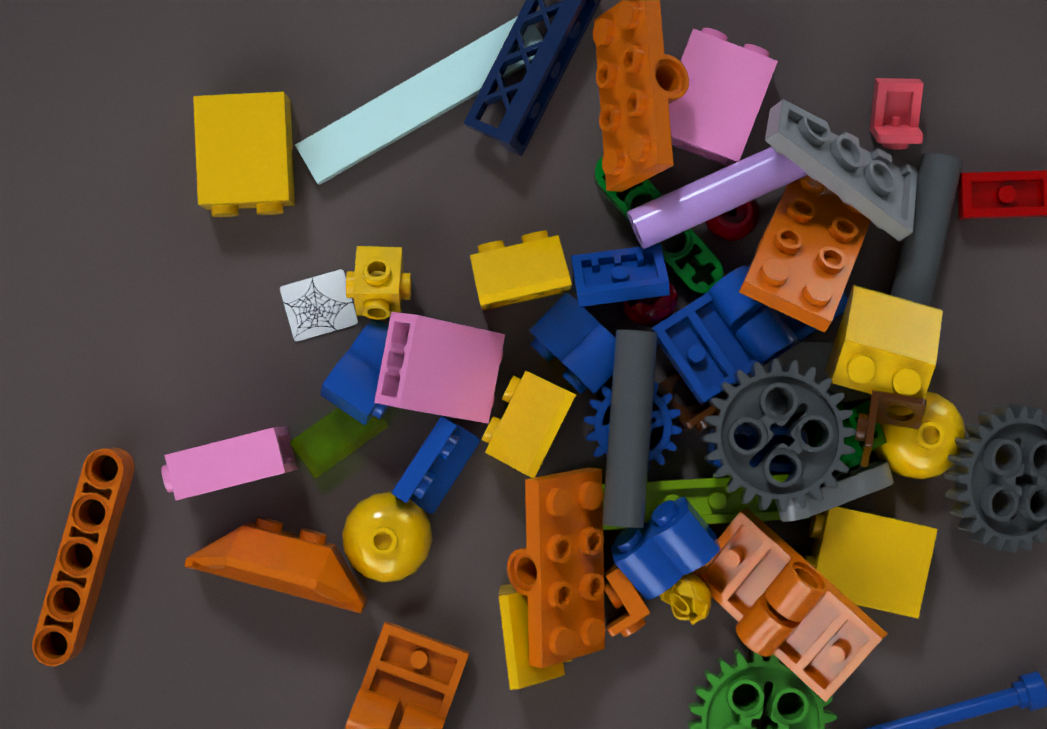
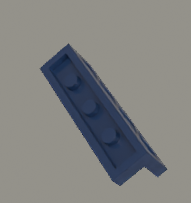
[464,0,601,156]

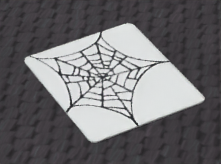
[280,269,358,341]

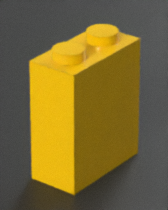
[193,92,295,217]
[803,506,938,619]

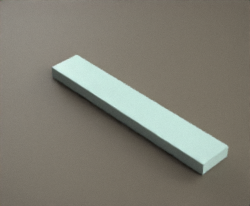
[295,16,543,185]

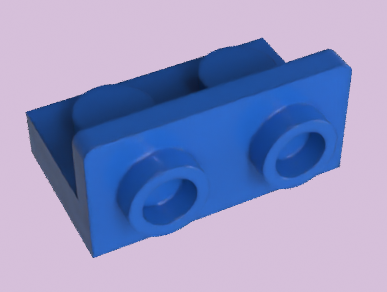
[571,244,669,307]
[391,416,480,514]

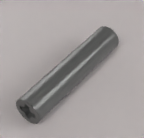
[890,153,963,306]
[602,330,658,528]

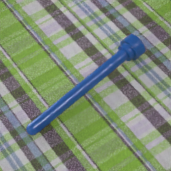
[864,671,1047,729]

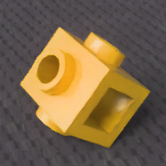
[346,246,412,320]

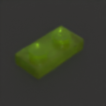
[290,408,390,478]

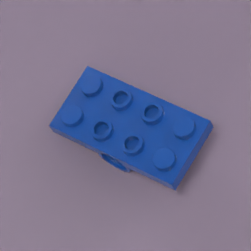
[651,265,848,406]

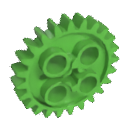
[687,649,837,729]

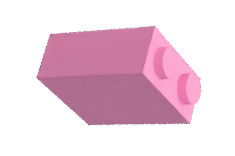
[669,28,778,167]
[374,312,505,424]
[161,426,298,501]

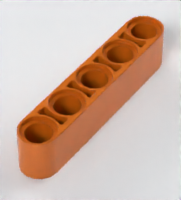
[32,447,135,667]

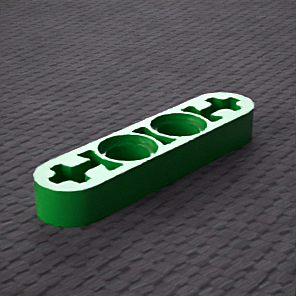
[594,156,724,295]

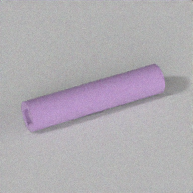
[627,147,807,249]

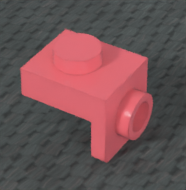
[869,78,924,150]

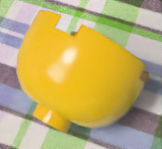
[874,391,966,480]
[342,492,433,582]

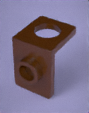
[657,371,724,432]
[855,390,927,467]

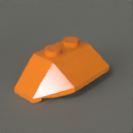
[184,517,368,614]

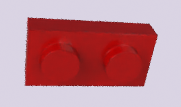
[958,170,1047,220]

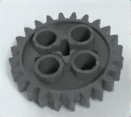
[701,359,857,512]
[944,404,1047,553]

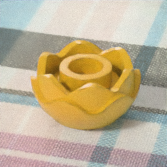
[660,573,711,625]

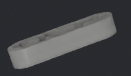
[778,460,894,522]

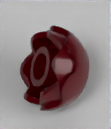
[705,199,760,241]
[623,283,678,326]

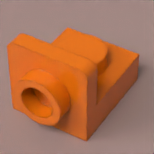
[604,564,650,637]

